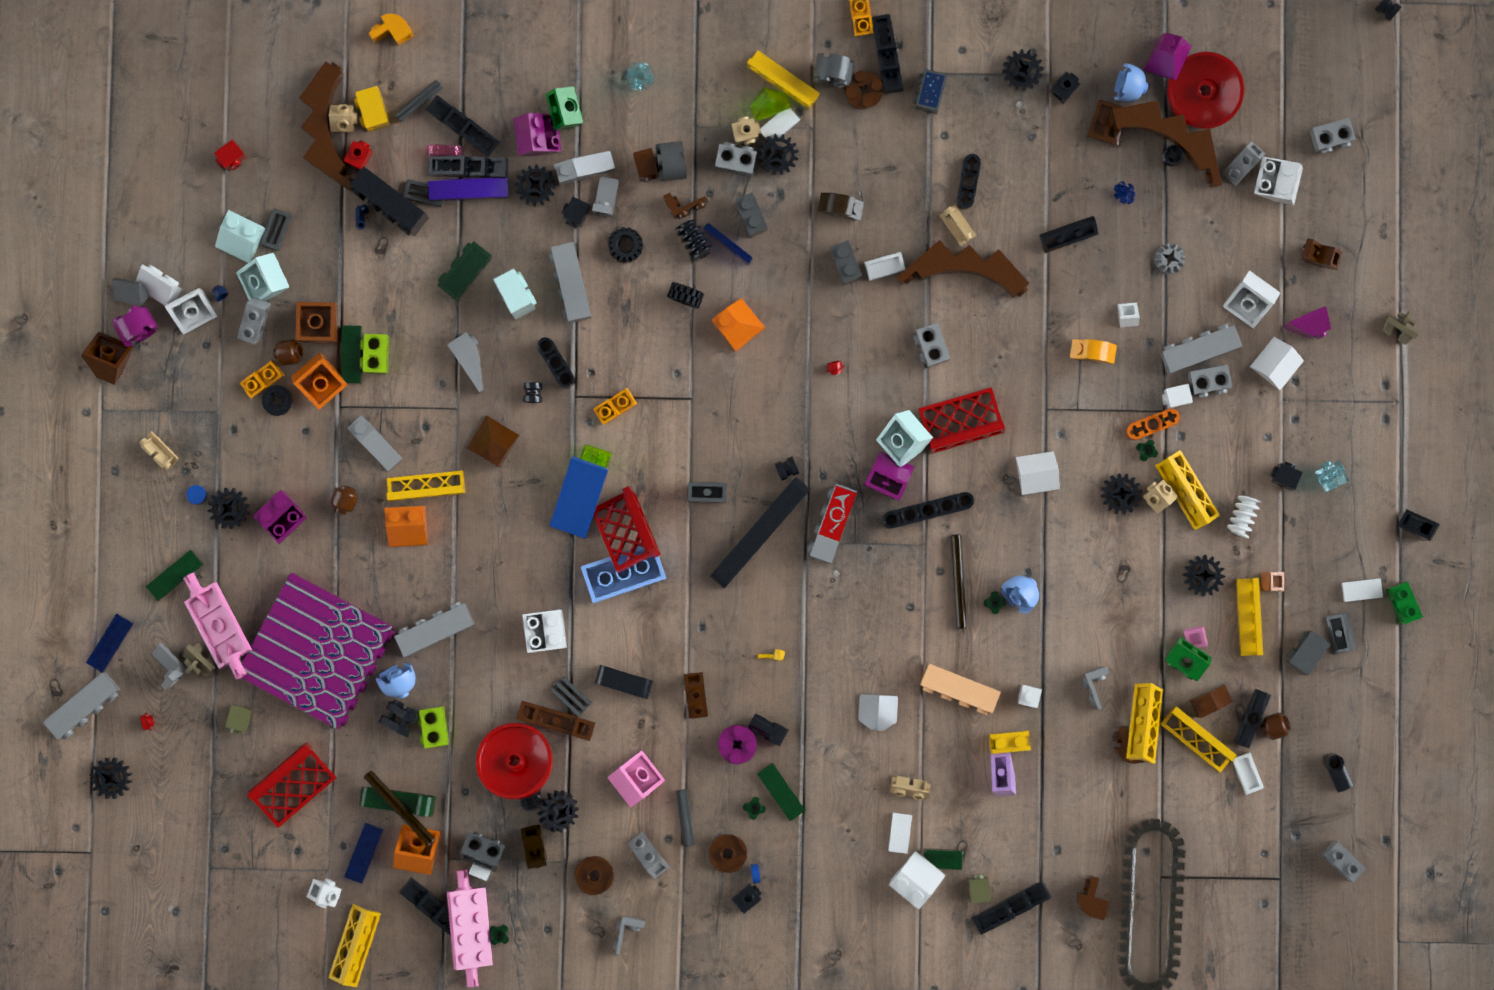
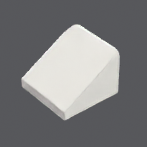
[1118,302,1140,328]
[469,864,491,881]

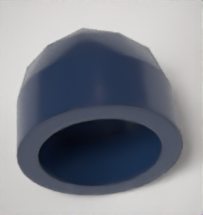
[212,285,229,302]

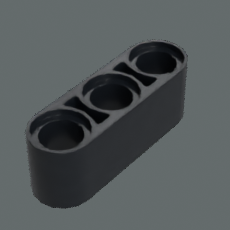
[537,337,575,389]
[595,665,653,699]

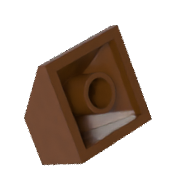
[81,332,133,385]
[467,416,520,468]

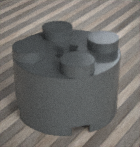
[813,53,855,89]
[655,141,687,182]

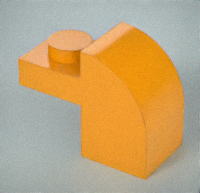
[369,14,415,46]
[1070,339,1117,364]

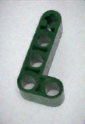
[359,786,436,817]

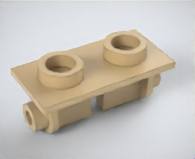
[939,205,977,246]
[139,431,178,470]
[889,776,931,801]

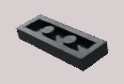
[1039,216,1099,253]

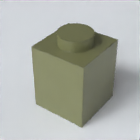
[225,704,253,735]
[968,874,990,903]

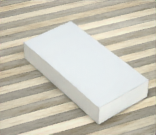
[760,105,800,140]
[864,252,906,281]
[1341,578,1383,602]
[1232,752,1264,795]
[888,813,912,854]

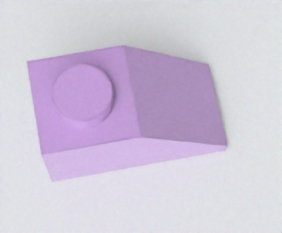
[991,752,1016,797]

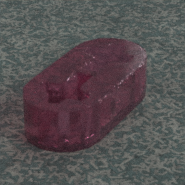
[426,144,463,156]

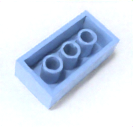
[581,546,667,604]

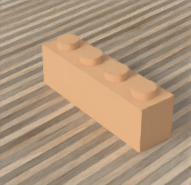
[920,663,1001,715]

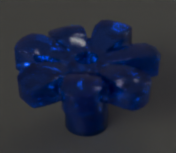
[1114,181,1136,204]

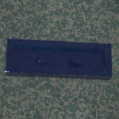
[703,223,753,266]
[86,614,134,672]
[344,823,384,884]

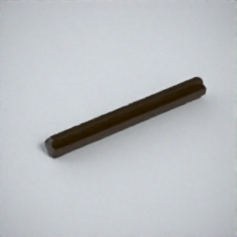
[951,534,967,629]
[364,771,435,846]

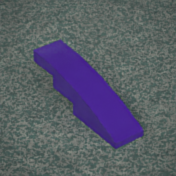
[427,178,508,201]

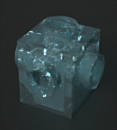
[626,62,655,91]
[1315,460,1349,492]

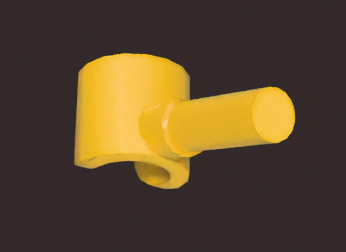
[758,649,785,661]

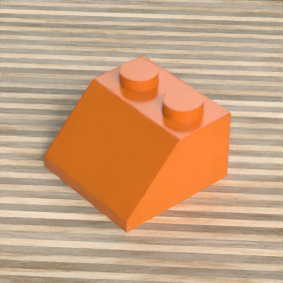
[291,352,347,410]
[385,506,428,547]
[393,824,440,875]

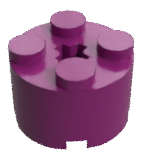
[112,306,158,347]
[718,725,757,764]

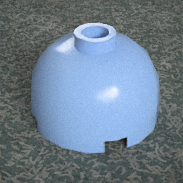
[1114,63,1148,103]
[1001,575,1039,614]
[376,663,416,699]

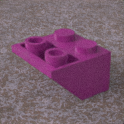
[513,113,562,156]
[864,451,914,502]
[253,490,307,544]

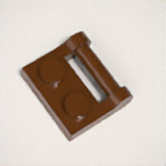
[1087,99,1123,147]

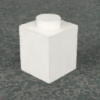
[1162,384,1193,409]
[1017,685,1042,708]

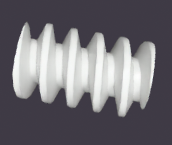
[1227,496,1262,539]

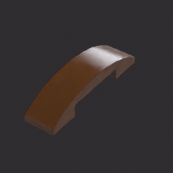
[516,701,595,741]

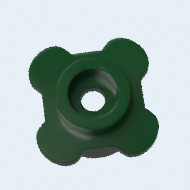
[1136,440,1158,461]
[983,591,1007,614]
[743,797,766,820]
[489,925,509,945]

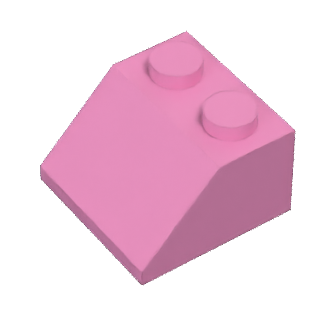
[607,750,666,808]

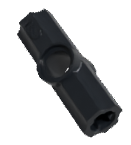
[1233,689,1271,749]

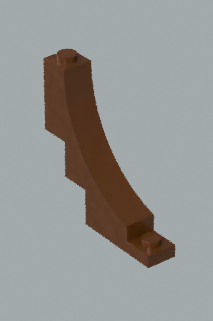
[299,61,353,193]
[1108,100,1222,188]
[896,240,1029,298]

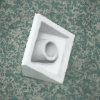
[165,288,217,335]
[1250,337,1304,391]
[1016,451,1060,495]

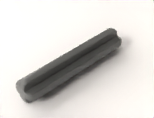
[394,80,443,122]
[676,789,695,847]

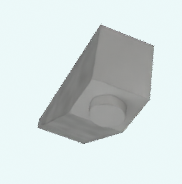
[554,151,615,186]
[447,332,484,393]
[348,415,403,472]

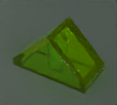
[750,87,791,122]
[580,444,613,469]

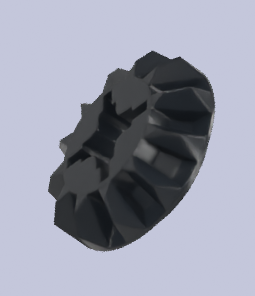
[262,385,293,416]

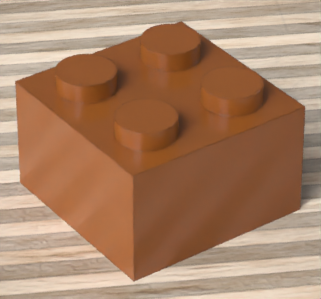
[296,302,338,343]

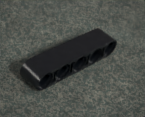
[882,492,974,529]

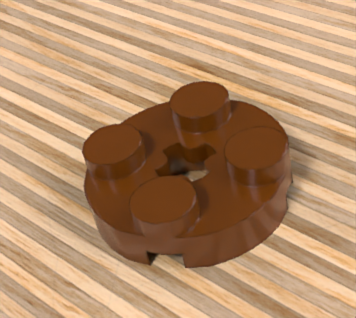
[845,71,883,110]
[709,834,747,873]
[575,856,614,895]

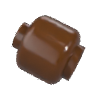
[273,339,303,365]
[330,485,358,515]
[1261,712,1291,740]

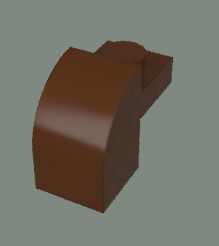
[1302,238,1342,270]
[1114,726,1149,764]
[1077,875,1109,920]

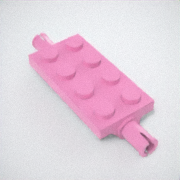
[183,573,252,679]
[447,870,493,987]

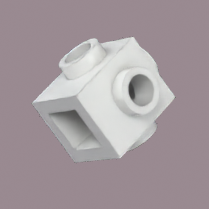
[307,879,342,908]

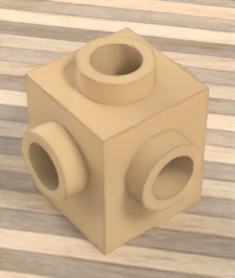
[329,104,358,133]
[731,117,761,146]
[1143,479,1178,514]

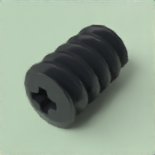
[675,219,712,262]

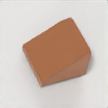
[1260,572,1284,591]

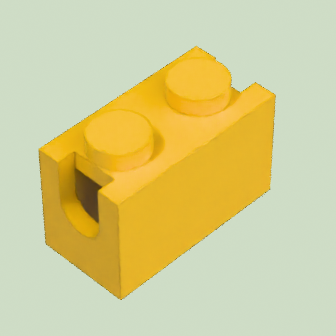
[354,86,390,132]
[988,730,1031,754]

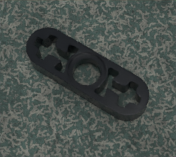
[957,154,981,209]

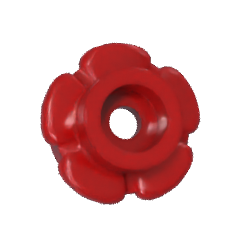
[826,360,845,375]
[140,713,155,731]

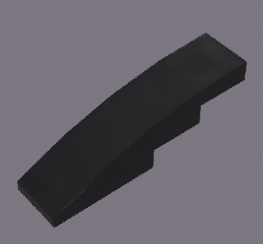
[872,14,903,94]
[425,95,500,157]
[428,155,508,178]
[399,877,451,936]
[972,880,1052,935]

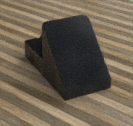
[1397,509,1440,541]

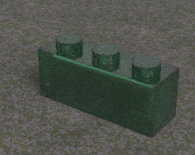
[437,241,493,302]

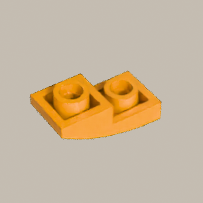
[849,0,874,36]
[240,360,285,399]
[593,388,637,425]

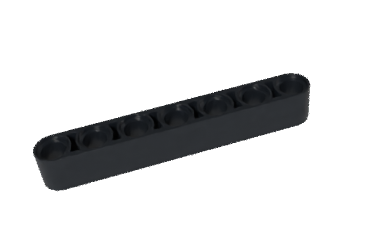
[710,477,810,589]

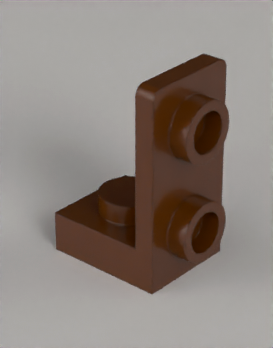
[663,193,708,219]
[684,672,708,719]

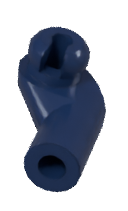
[355,204,369,230]

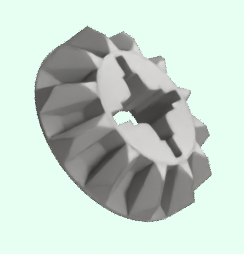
[1155,243,1186,274]

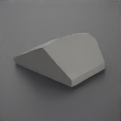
[858,694,898,731]

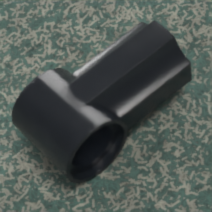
[748,713,789,747]
[1323,753,1353,793]

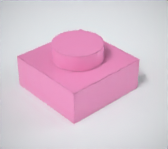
[1184,626,1208,648]

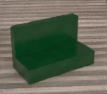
[923,848,964,870]

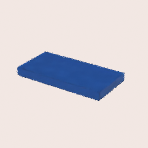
[550,456,609,539]

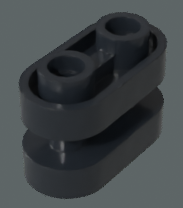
[378,699,419,738]

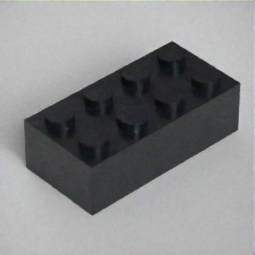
[350,166,429,235]

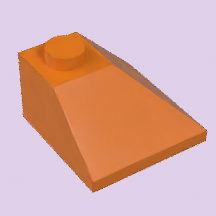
[712,298,765,352]

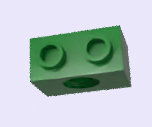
[545,86,583,131]
[1385,581,1423,625]
[1165,636,1212,681]

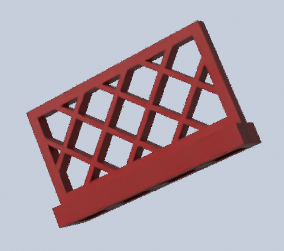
[918,387,1005,454]
[594,486,661,573]
[247,742,337,828]

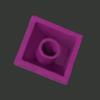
[1143,33,1192,80]
[1283,306,1331,340]

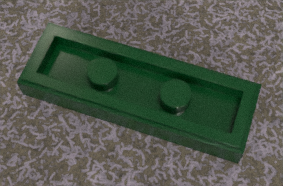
[341,326,362,383]
[146,550,203,601]
[757,763,806,821]

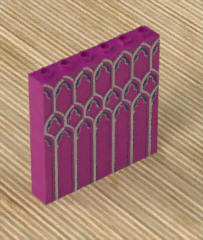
[242,573,395,729]

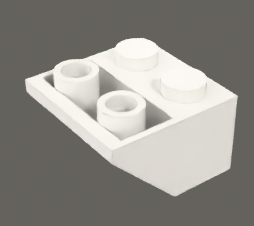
[1254,156,1303,205]
[135,264,182,305]
[523,610,567,653]

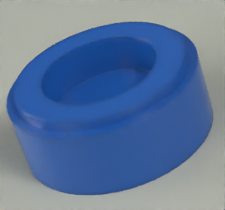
[186,485,207,504]
[751,864,761,884]

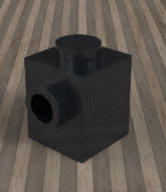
[1049,71,1080,104]
[562,196,591,228]
[1270,462,1303,491]
[732,883,762,914]

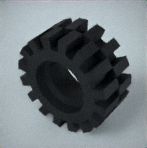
[608,227,643,263]
[667,282,704,309]

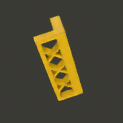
[747,50,820,110]
[1155,450,1220,531]
[387,470,466,501]
[1236,578,1263,656]
[1126,683,1163,764]
[1160,706,1237,773]
[328,904,381,987]

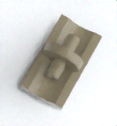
[1382,311,1418,345]
[181,642,216,679]

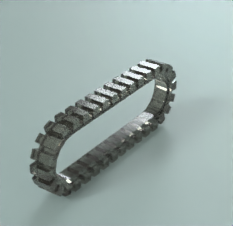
[1117,818,1185,990]

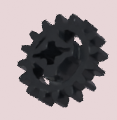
[1002,49,1044,91]
[758,134,799,175]
[515,165,557,207]
[1100,473,1143,515]
[207,488,250,529]
[1182,555,1225,597]
[89,757,133,799]
[537,790,579,833]

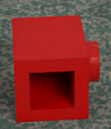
[214,139,247,171]
[344,140,373,170]

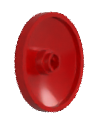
[1167,52,1245,129]
[476,723,553,800]

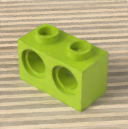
[360,334,389,374]
[417,706,449,748]

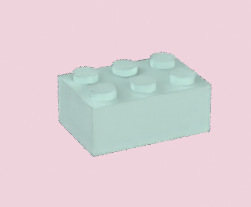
[494,269,537,320]

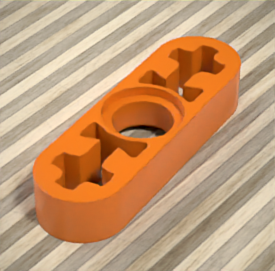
[1126,409,1180,440]

